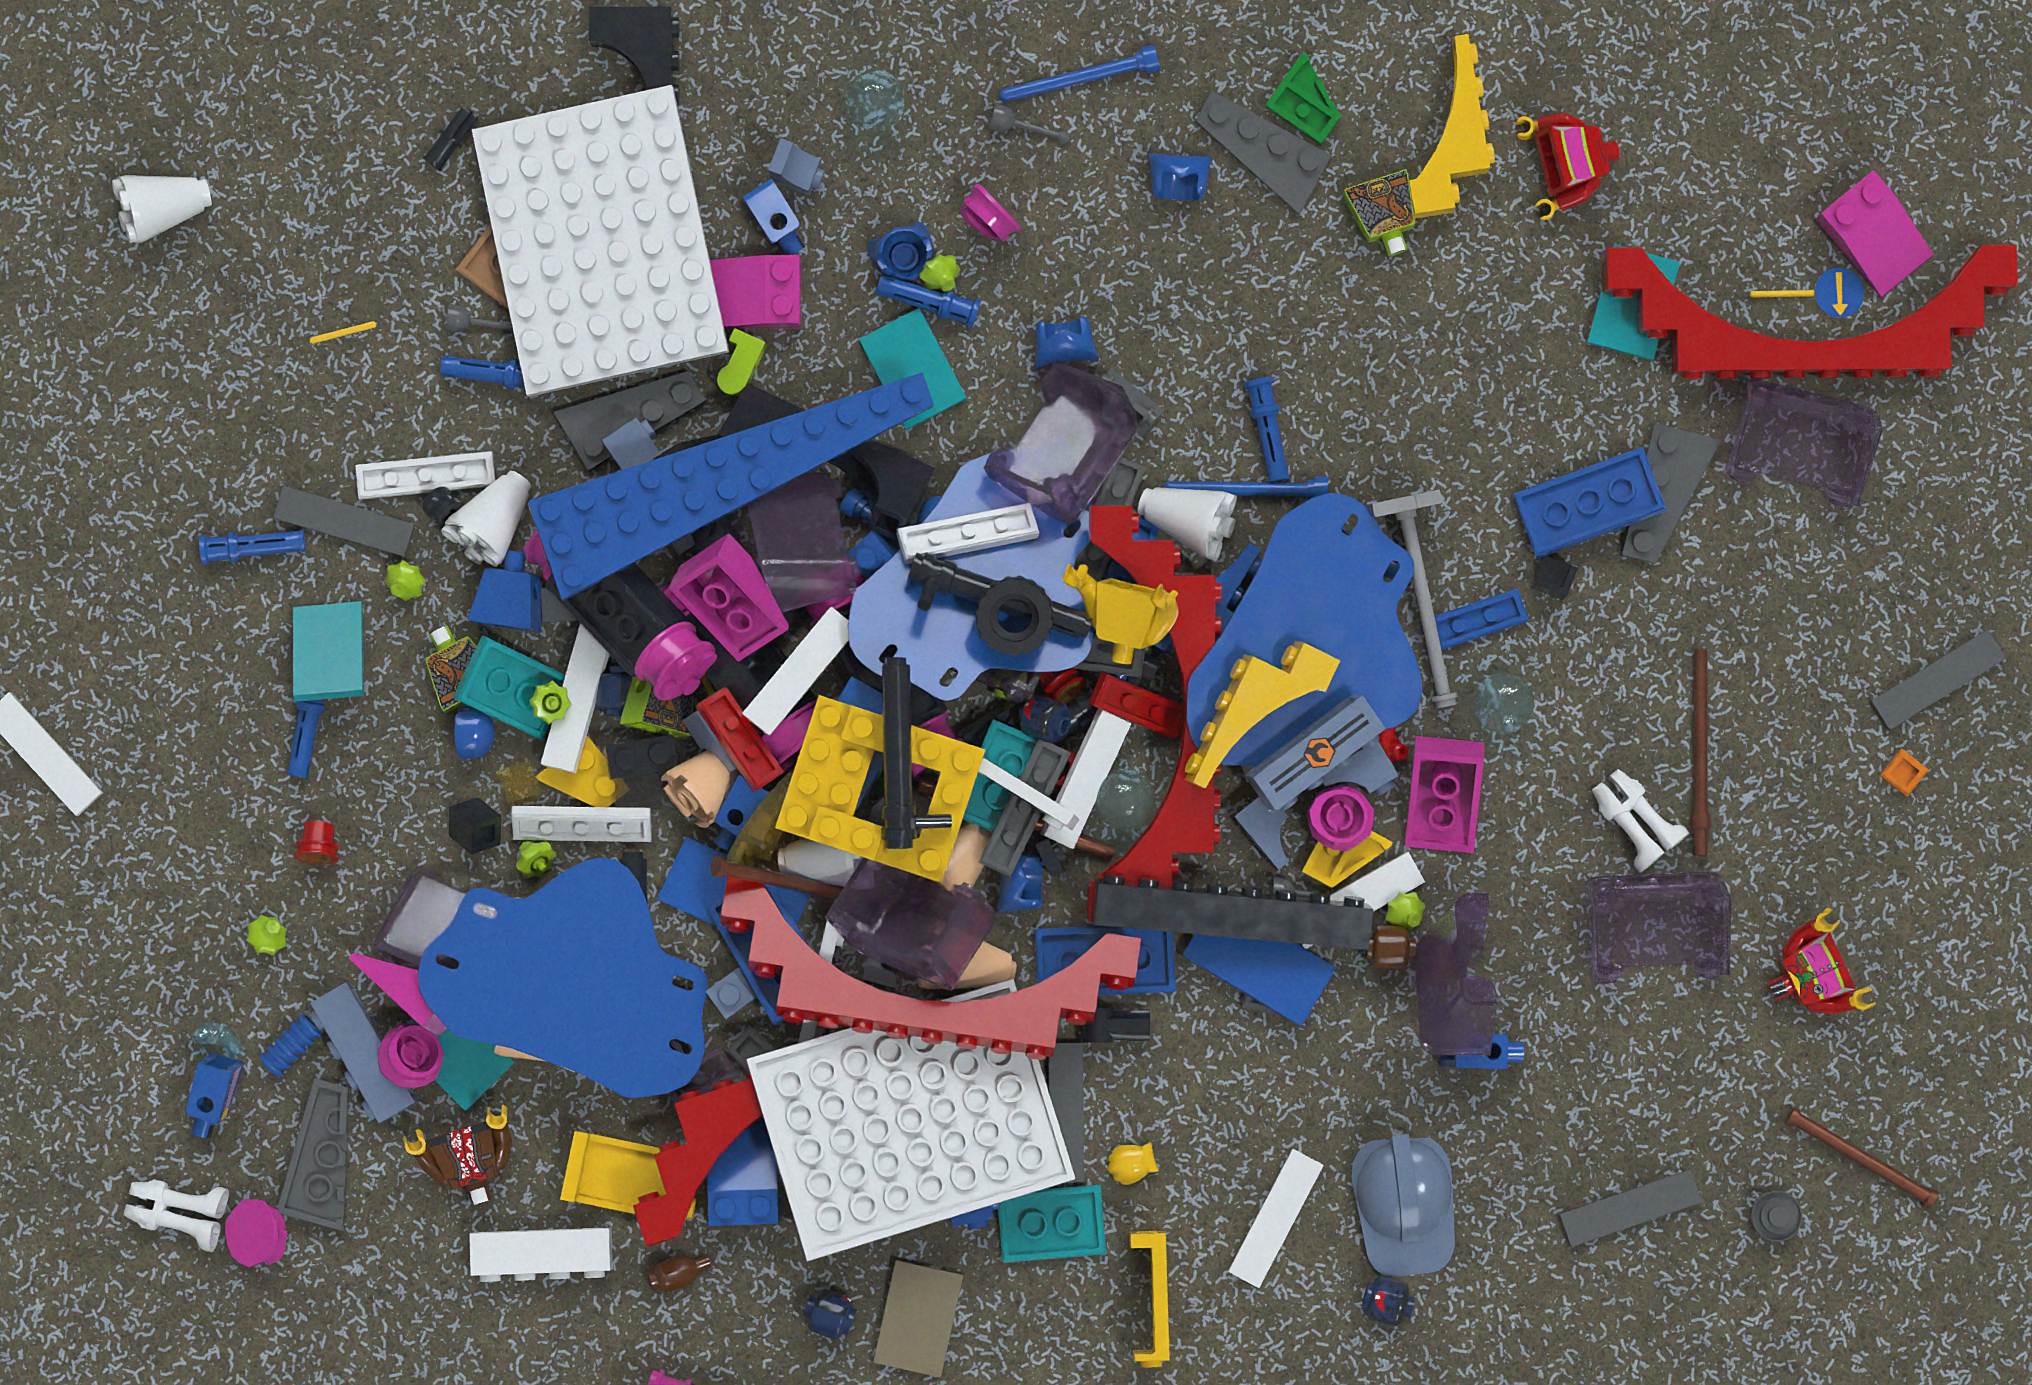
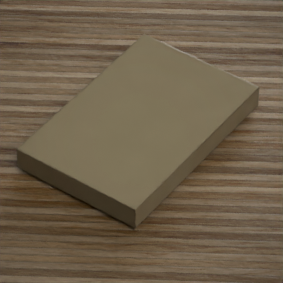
[873,1260,963,1378]

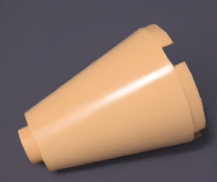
[661,750,741,828]
[909,821,992,911]
[918,920,1017,990]

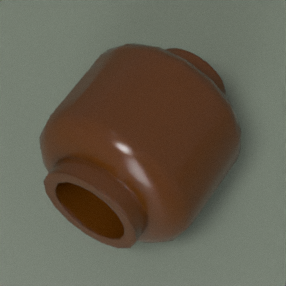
[1366,925,1416,971]

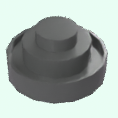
[1750,1190,1803,1242]

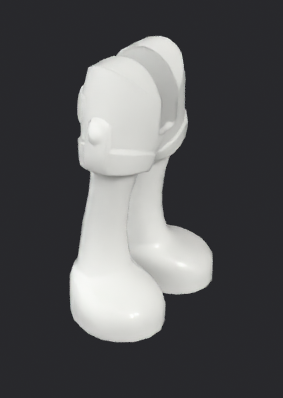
[1592,769,1689,873]
[123,1179,229,1252]

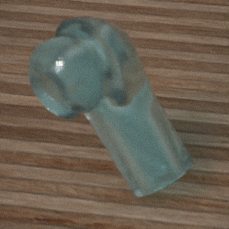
[193,1022,246,1059]

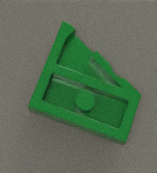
[1265,52,1341,146]

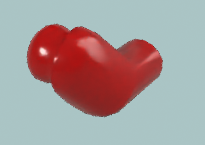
[1378,726,1408,762]

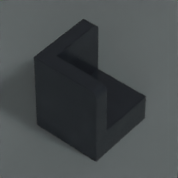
[1531,556,1579,600]
[449,798,501,855]

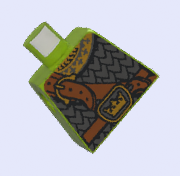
[1342,169,1415,256]
[425,626,477,713]
[620,677,693,737]

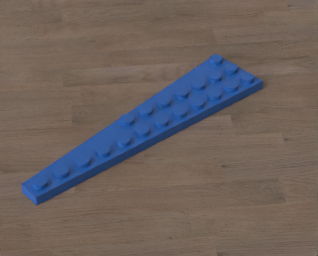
[528,372,934,601]

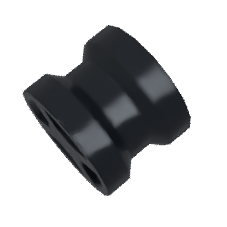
[422,486,465,529]

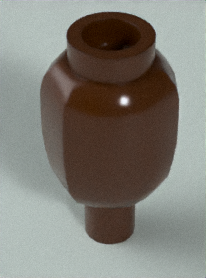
[647,1255,711,1292]

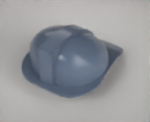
[1351,1134,1455,1277]

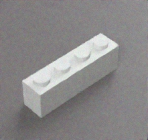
[470,1227,613,1282]

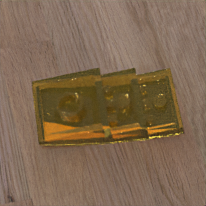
[725,768,796,878]

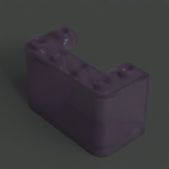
[825,857,997,991]

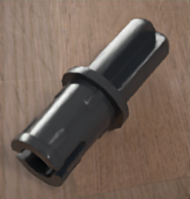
[423,107,478,171]

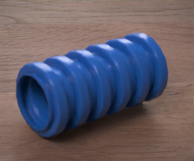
[259,1014,322,1077]

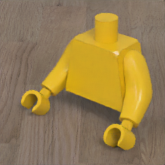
[1062,564,1179,664]

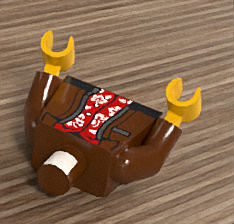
[403,1105,513,1205]

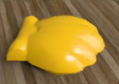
[1107,1142,1159,1185]

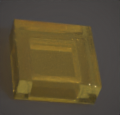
[497,760,542,804]

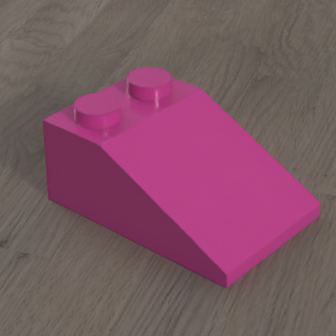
[1815,170,1933,297]
[710,255,801,329]
[669,533,789,662]
[1405,736,1484,853]
[349,953,447,1036]

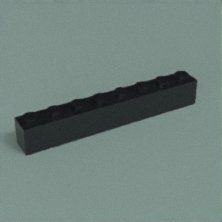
[1090,874,1373,950]

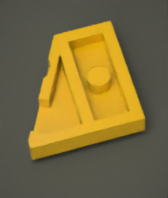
[535,736,630,807]
[1301,831,1393,888]

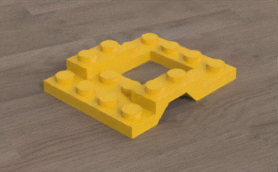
[775,695,985,883]

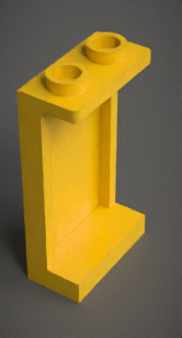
[560,1131,696,1224]
[1129,1231,1169,1368]

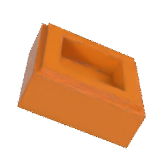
[1879,748,1929,797]

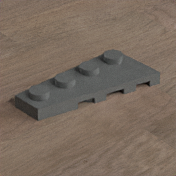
[1195,91,1332,216]
[554,371,706,471]
[1621,423,1721,564]
[277,1078,350,1231]

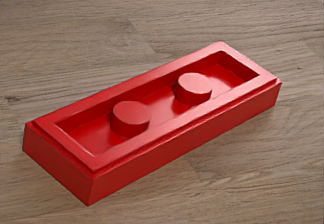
[1089,672,1184,740]
[695,686,784,792]

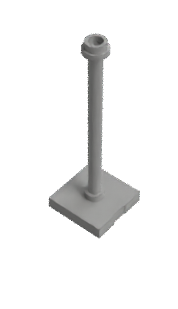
[1366,489,1458,708]

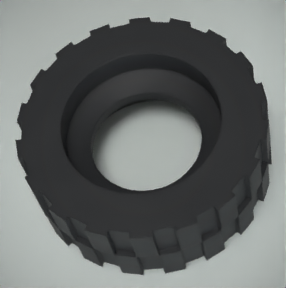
[976,576,1054,656]

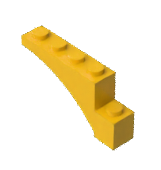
[1409,34,1495,219]
[1185,641,1340,788]

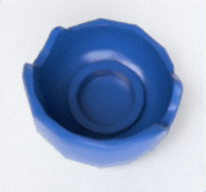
[454,706,495,759]

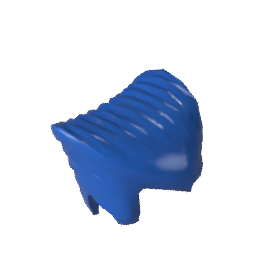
[1147,152,1213,200]
[868,221,934,280]
[1034,316,1099,369]
[996,853,1044,914]

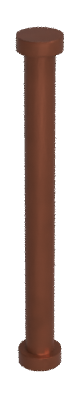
[710,856,861,907]
[1784,1106,1939,1209]

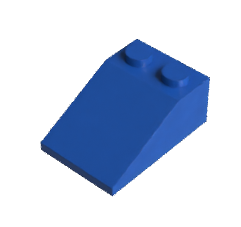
[707,1119,780,1226]

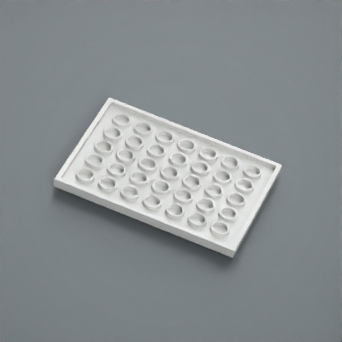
[472,85,729,397]
[746,979,1075,1262]

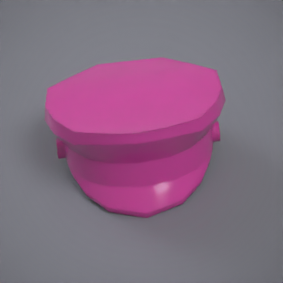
[960,183,1023,241]
[1306,785,1374,851]
[378,1023,444,1088]
[225,1199,288,1267]

